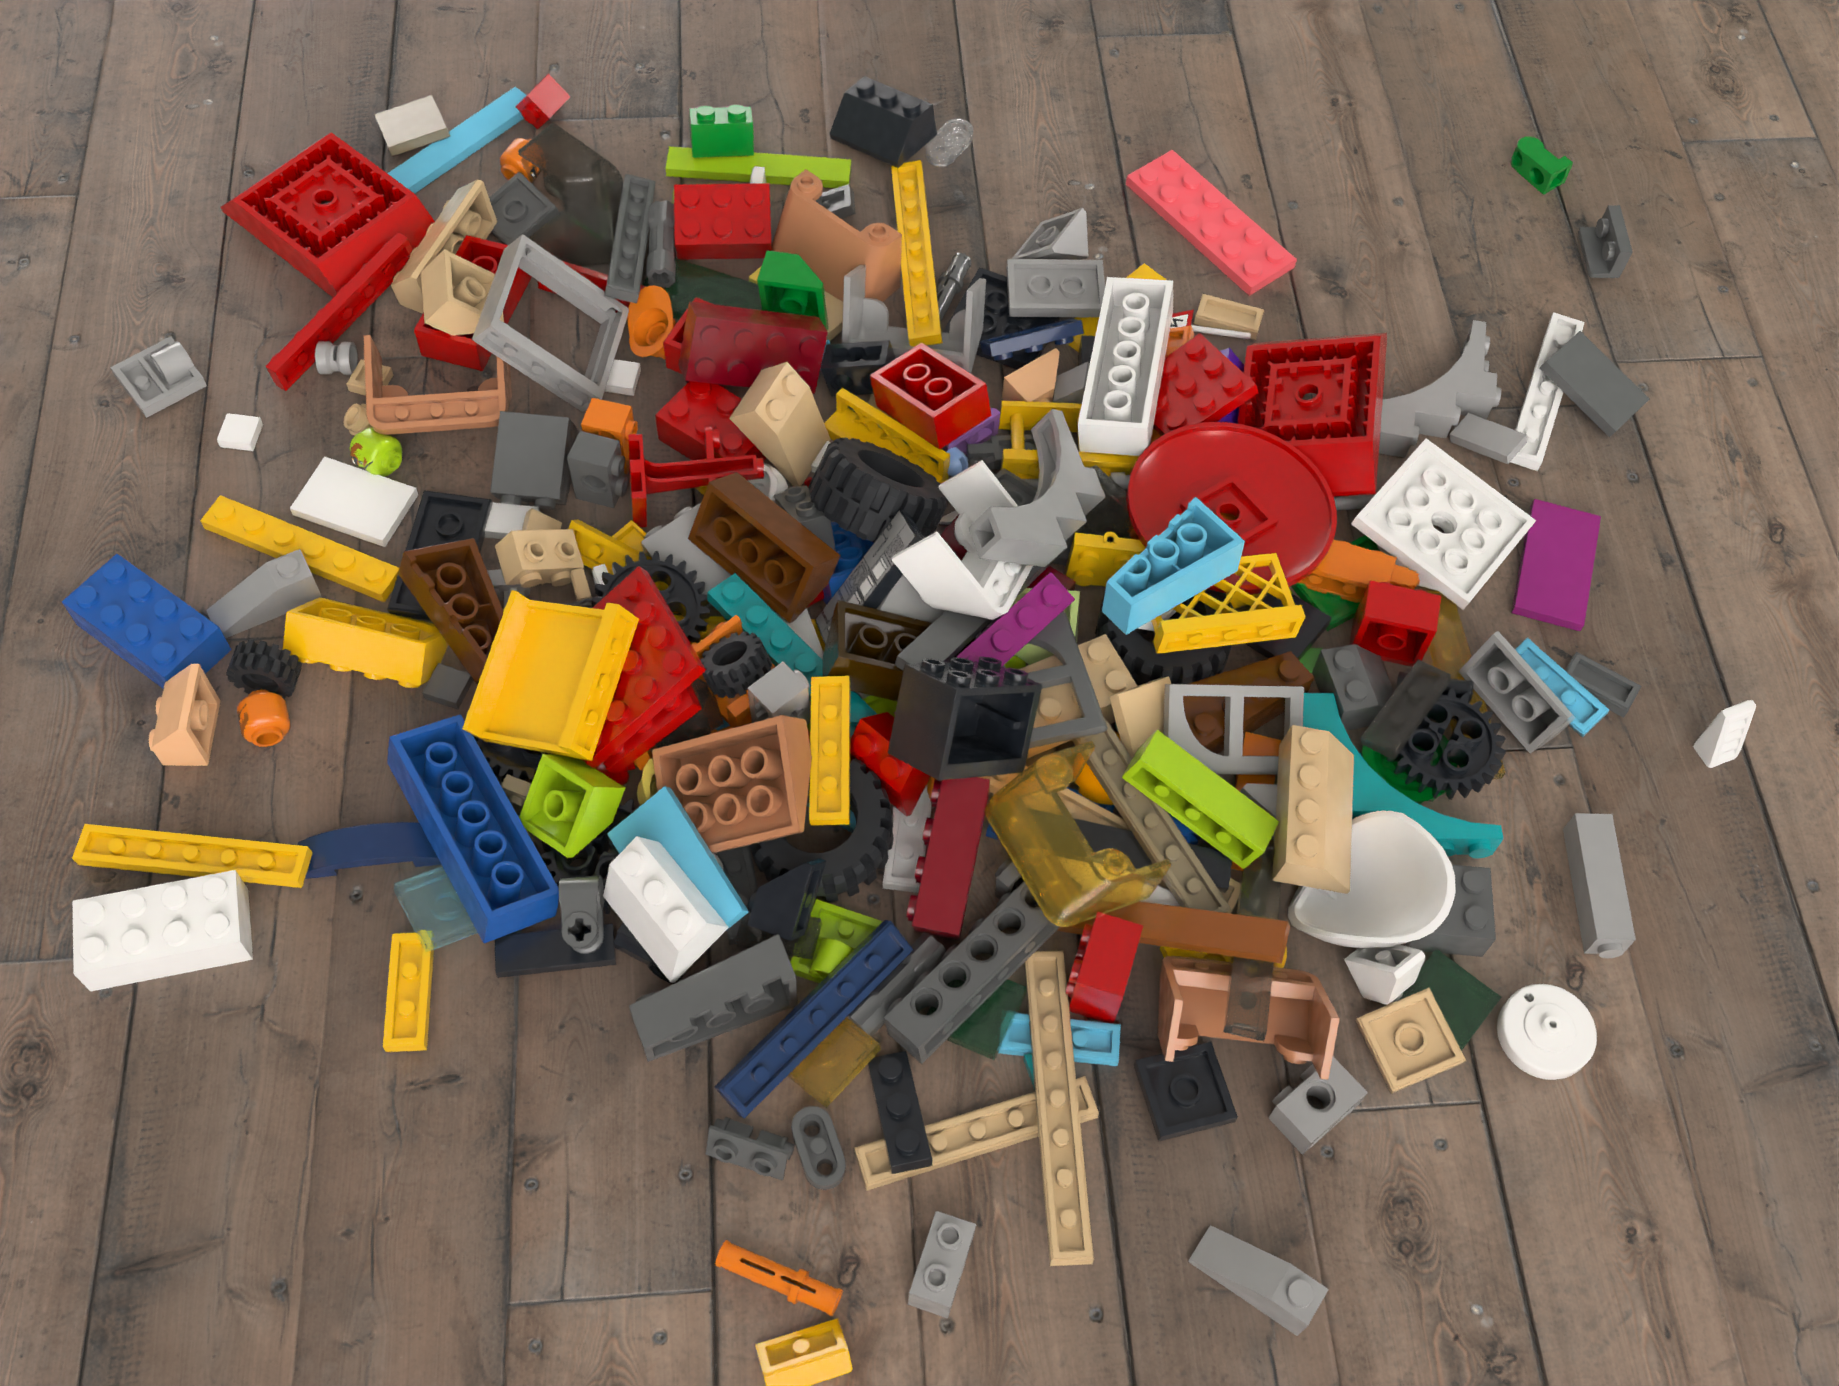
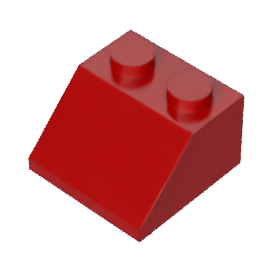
[850,712,931,817]

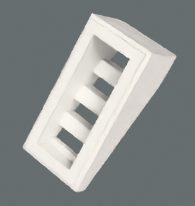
[1693,700,1756,768]

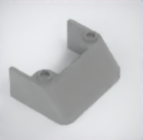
[842,265,986,373]

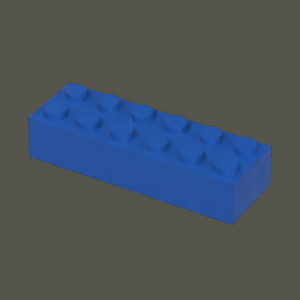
[387,714,559,944]

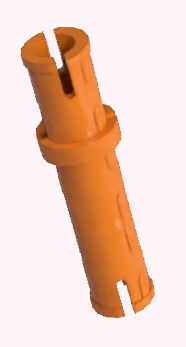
[715,1240,843,1316]

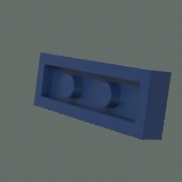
[980,318,1084,360]

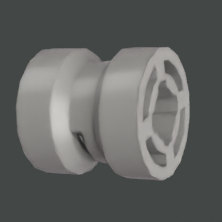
[315,341,358,375]

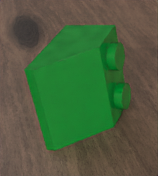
[689,105,754,158]
[757,250,829,331]

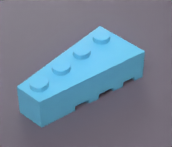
[1102,497,1245,635]

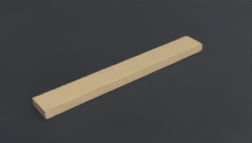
[1024,950,1094,1266]

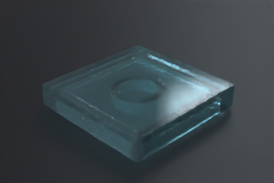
[394,866,478,952]

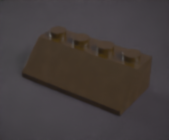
[823,600,976,702]

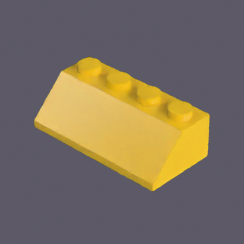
[282,597,448,688]

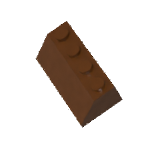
[688,472,841,623]

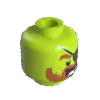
[350,428,403,477]

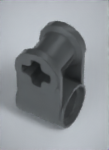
[559,875,604,954]

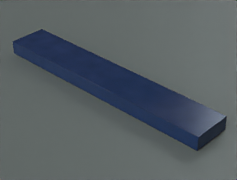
[714,920,914,1118]

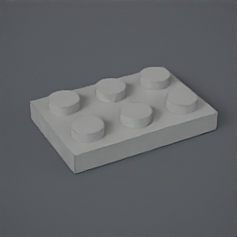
[1006,259,1105,317]

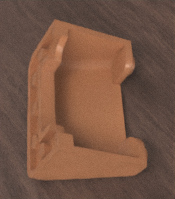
[772,169,902,302]

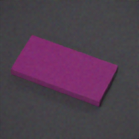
[1511,499,1601,631]

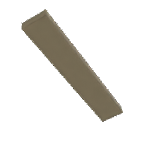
[1072,718,1231,913]

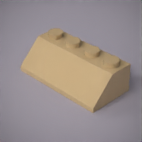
[391,179,497,314]
[1272,725,1354,894]

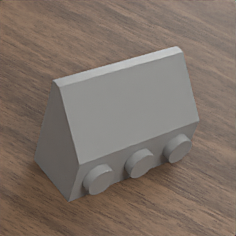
[1458,631,1576,754]

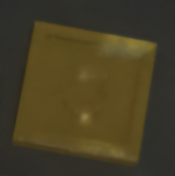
[788,1018,881,1108]

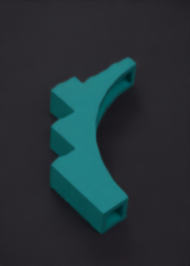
[1303,693,1504,858]

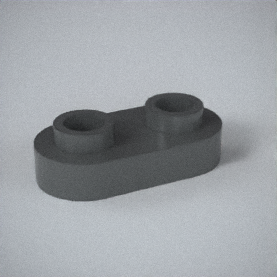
[791,1106,846,1190]

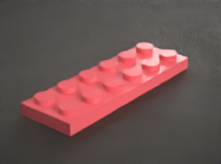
[1126,150,1297,296]

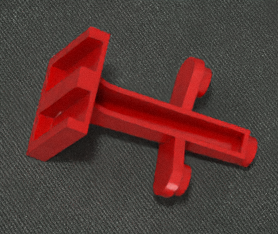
[628,425,764,528]

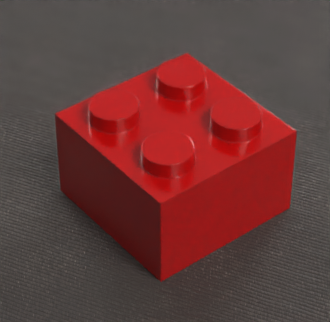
[1349,580,1441,668]
[1065,911,1143,1023]

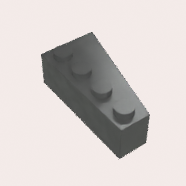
[629,934,798,1062]

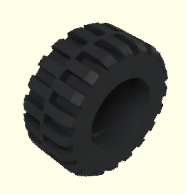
[808,437,949,542]
[1095,589,1233,686]
[749,758,894,903]

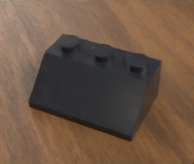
[830,76,937,168]

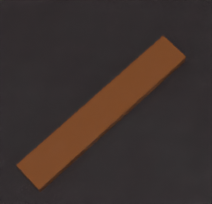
[1057,894,1290,964]

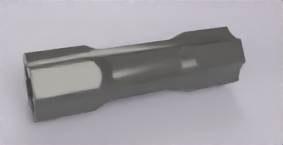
[646,200,676,288]
[844,933,946,1041]

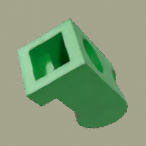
[1510,137,1573,195]

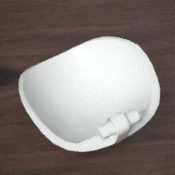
[1288,811,1455,948]

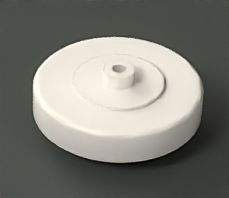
[1497,984,1597,1080]

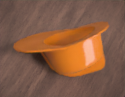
[627,285,676,360]

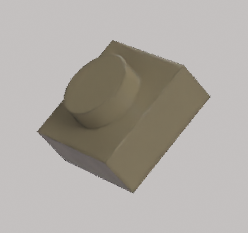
[501,774,531,814]

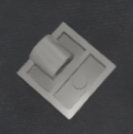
[110,336,207,418]

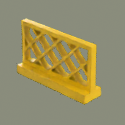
[1151,553,1305,654]

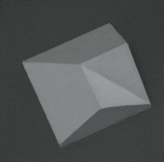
[1012,208,1089,260]

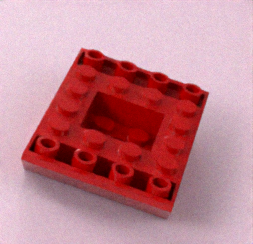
[221,132,435,297]
[1238,333,1387,496]

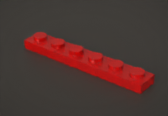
[265,232,413,391]

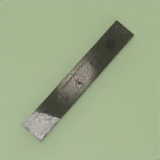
[1223,846,1282,1042]

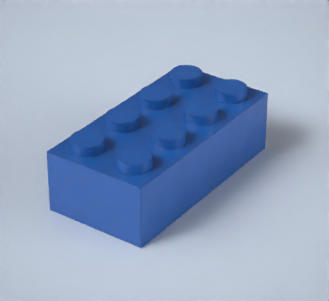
[62,554,232,689]

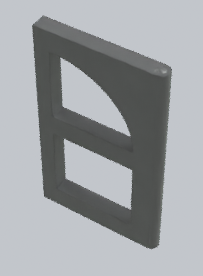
[981,611,1108,749]

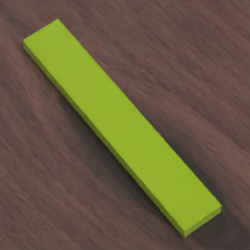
[665,146,851,188]

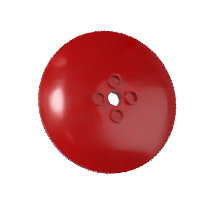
[1127,422,1337,595]

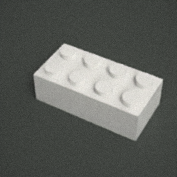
[72,870,253,992]

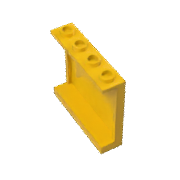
[462,590,639,761]

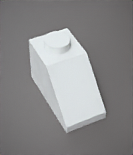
[1344,944,1425,1005]

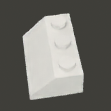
[603,836,729,983]

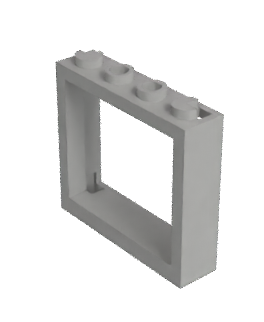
[472,234,629,412]

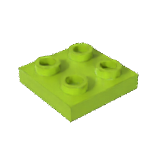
[790,899,883,984]

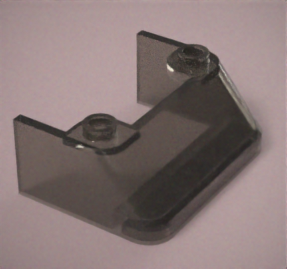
[519,122,623,267]

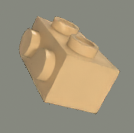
[495,529,584,588]

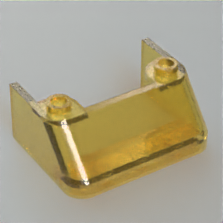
[985,741,1172,927]

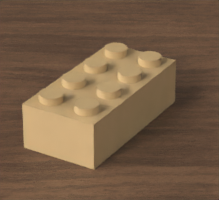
[1019,634,1137,759]

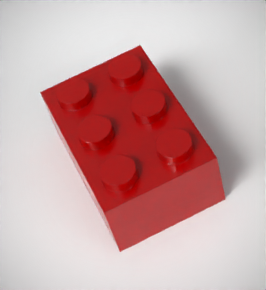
[674,183,772,260]
[870,343,992,450]
[655,381,766,461]

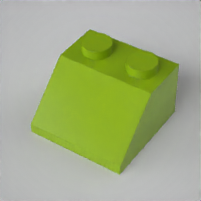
[519,754,625,858]

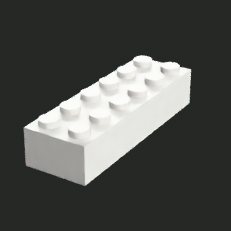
[1078,277,1173,456]

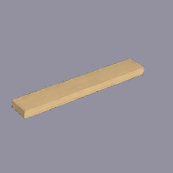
[854,1076,1099,1191]

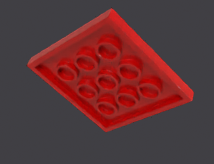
[584,566,706,769]

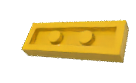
[383,932,435,1052]

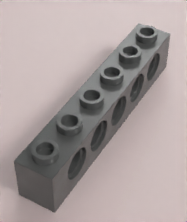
[884,859,1083,1064]

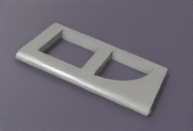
[1164,684,1304,775]

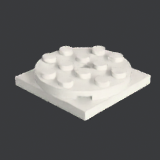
[1351,438,1536,610]

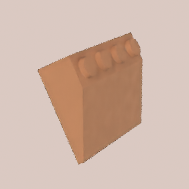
[652,715,812,854]

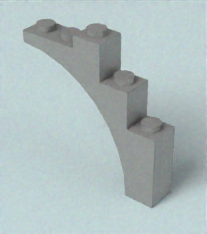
[1379,320,1501,458]
[969,409,1105,567]

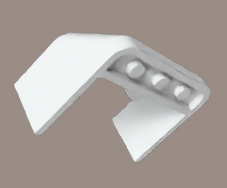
[891,460,1033,620]

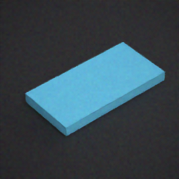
[607,786,749,929]

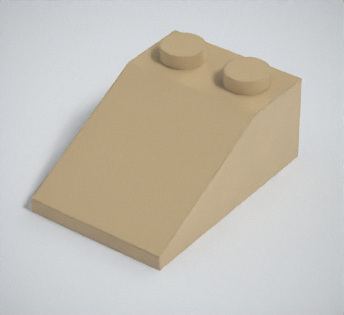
[730,362,831,486]

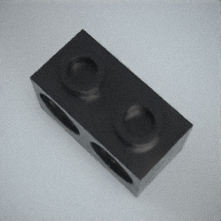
[821,340,896,396]

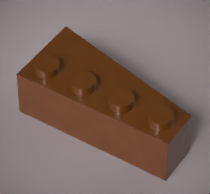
[398,538,503,685]
[1183,651,1314,754]

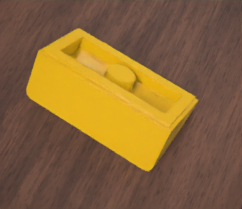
[755,1318,852,1386]

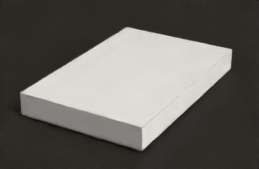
[290,457,418,547]

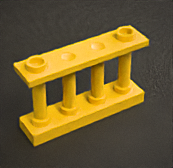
[999,401,1139,479]

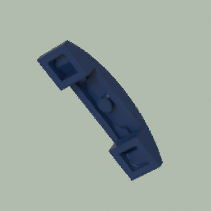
[298,822,441,879]

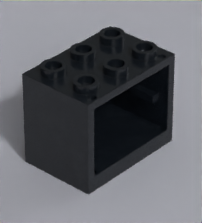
[888,656,1042,780]

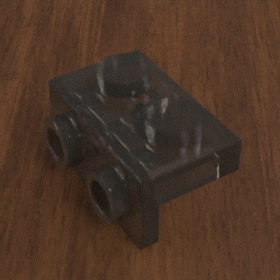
[1085,465,1133,542]

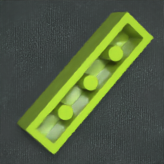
[1122,729,1279,869]

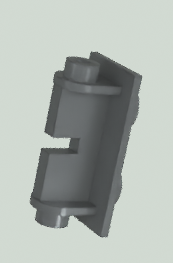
[706,1117,795,1181]

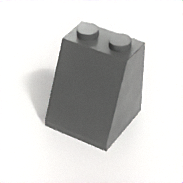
[490,411,579,510]

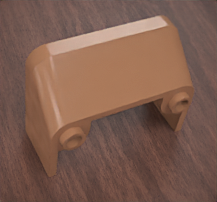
[364,335,512,435]
[1158,956,1340,1080]

